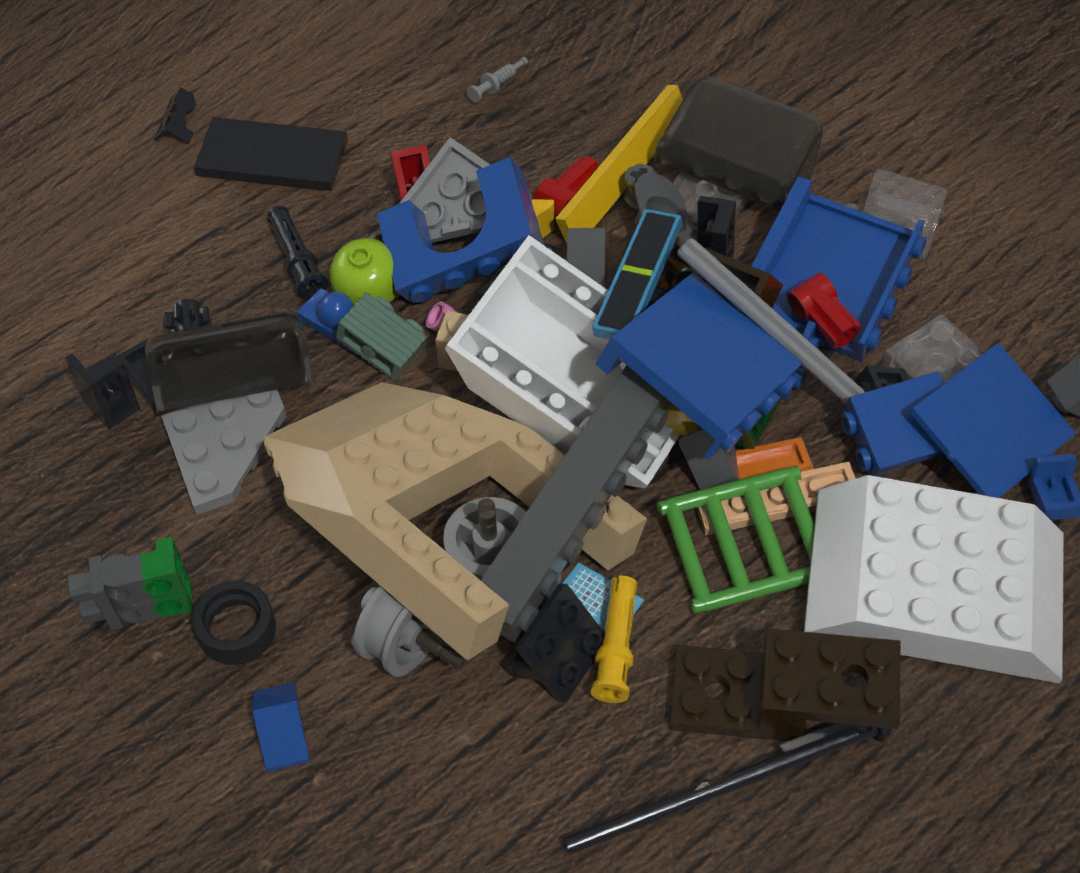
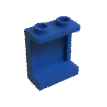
[841,371,948,477]

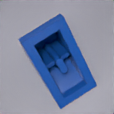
[252,682,310,773]

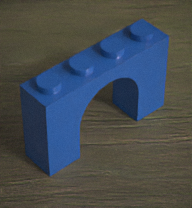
[377,157,544,303]

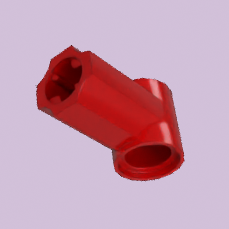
[534,156,599,217]
[786,272,861,349]

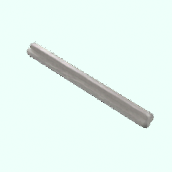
[677,238,865,404]

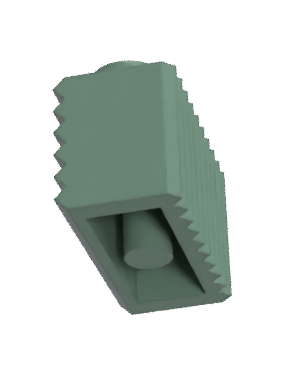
[336,292,428,381]

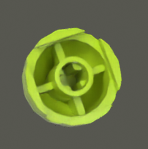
[329,238,400,305]

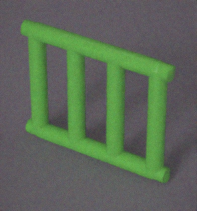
[657,465,814,614]

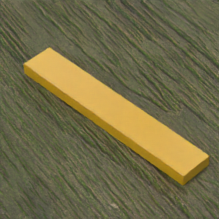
[555,85,688,244]

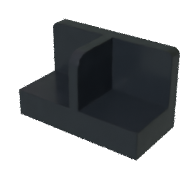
[65,354,141,430]

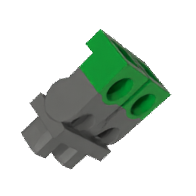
[68,537,194,630]

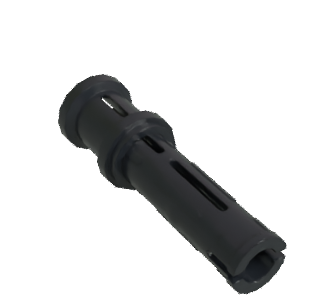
[267,206,329,300]

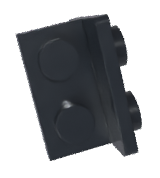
[503,583,605,703]

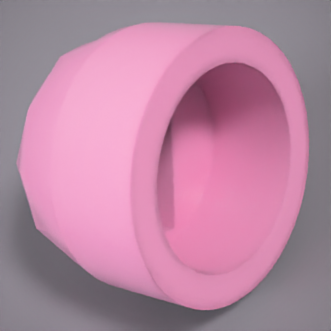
[426,301,456,333]

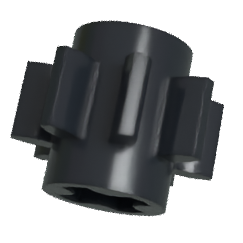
[164,299,212,346]

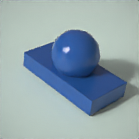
[297,288,356,354]

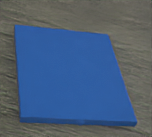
[909,343,1076,498]

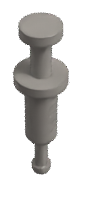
[467,57,528,103]

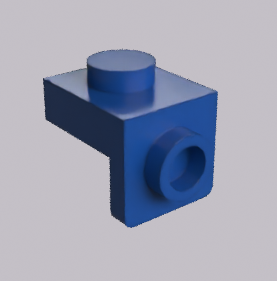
[1028,454,1080,520]

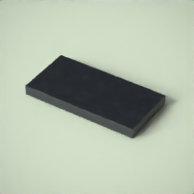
[194,117,348,191]

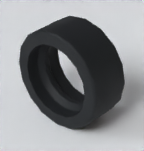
[192,581,276,665]

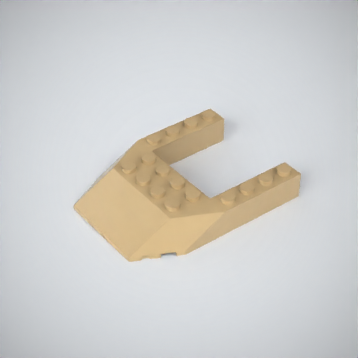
[264,382,647,661]

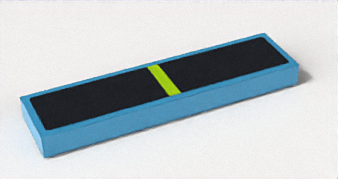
[592,209,682,339]

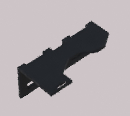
[154,87,196,144]

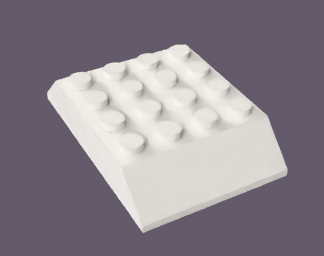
[445,235,680,488]
[804,475,1064,684]

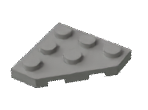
[399,137,532,243]
[162,378,286,515]

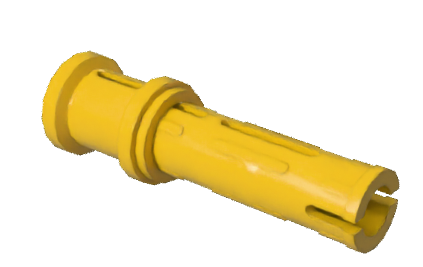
[591,575,637,703]

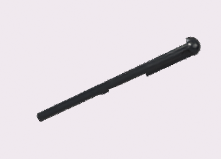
[563,723,892,855]

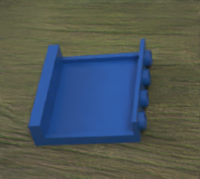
[752,176,927,362]
[595,272,803,460]

